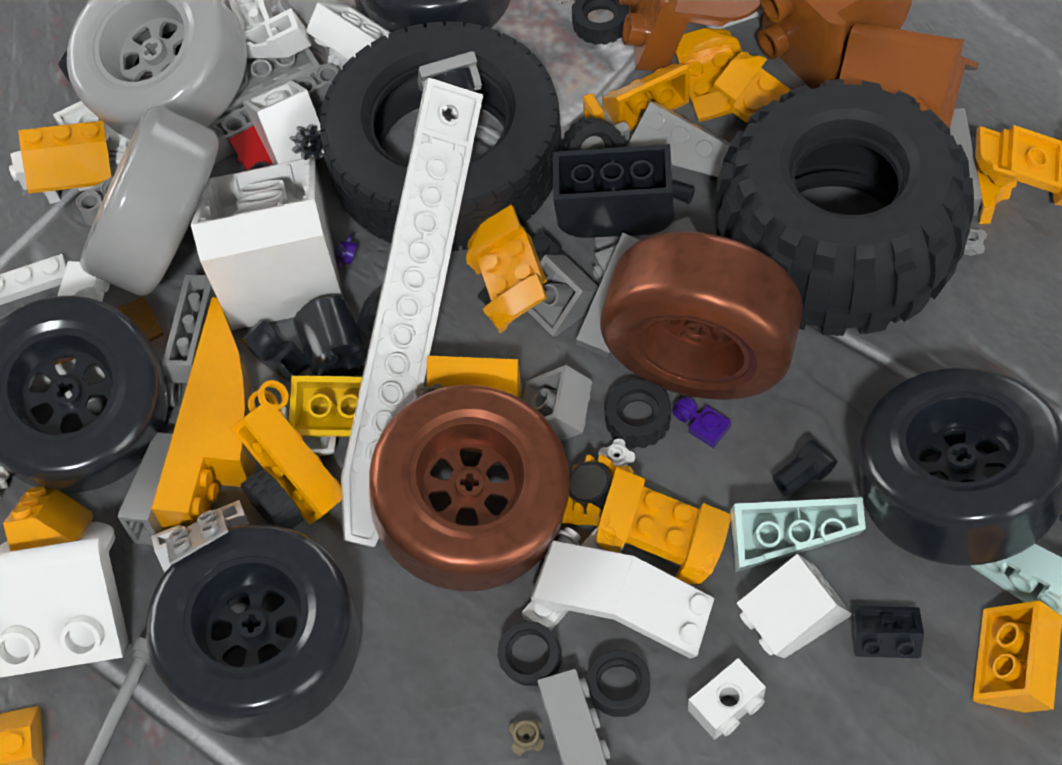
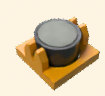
[562,455,634,526]

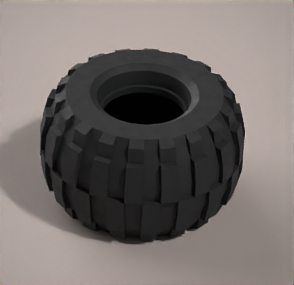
[715,79,974,336]

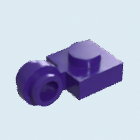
[673,397,731,449]

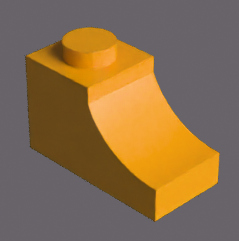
[975,161,1017,224]

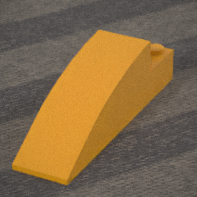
[151,297,256,530]

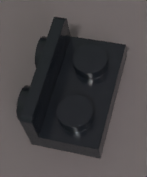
[852,606,924,658]

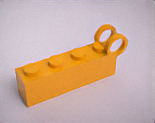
[232,380,342,525]

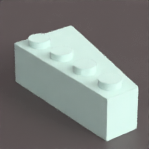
[730,497,866,573]
[971,544,1062,628]

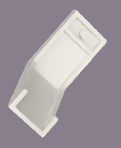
[530,541,714,659]

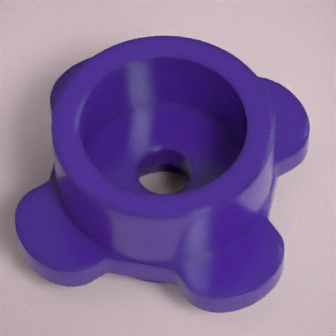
[335,235,358,267]

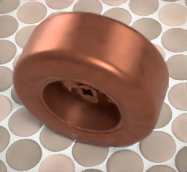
[600,232,803,400]
[369,385,570,591]

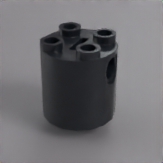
[293,297,367,377]

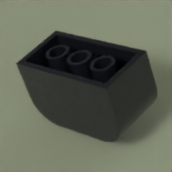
[553,144,674,238]

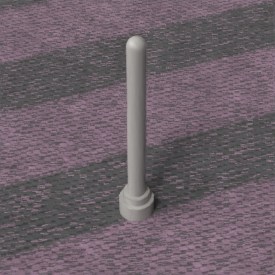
[84,637,151,765]

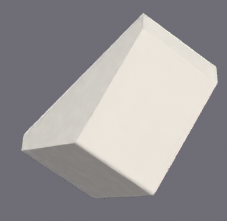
[191,156,344,331]

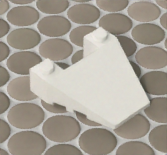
[223,0,312,58]

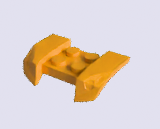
[676,28,742,122]
[713,51,791,123]
[975,125,1062,206]
[466,204,547,333]
[596,467,731,584]

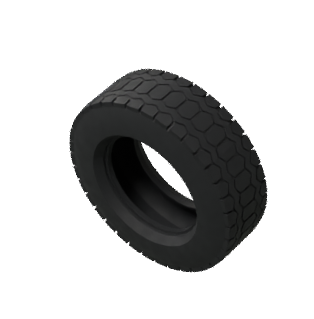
[320,21,561,252]

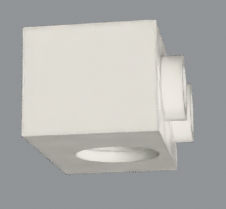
[688,658,766,740]

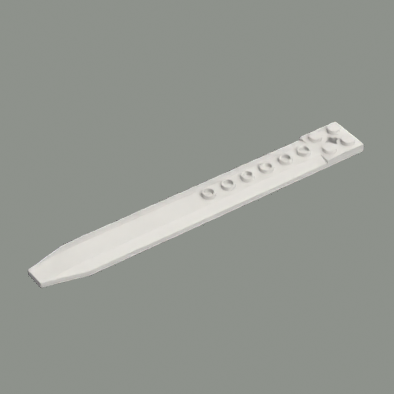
[341,77,483,547]

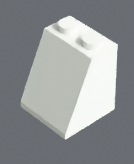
[243,80,324,165]
[737,554,853,658]

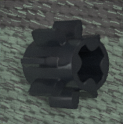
[289,124,323,160]

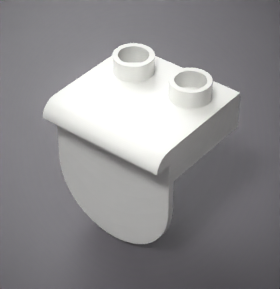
[0,522,129,678]

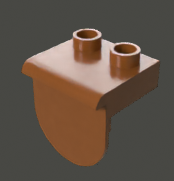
[619,0,761,71]
[757,0,912,89]
[839,22,979,128]

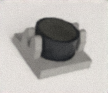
[417,51,482,94]

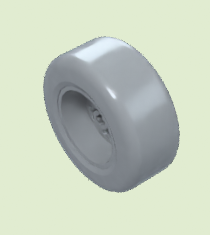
[67,0,247,140]
[80,106,219,296]

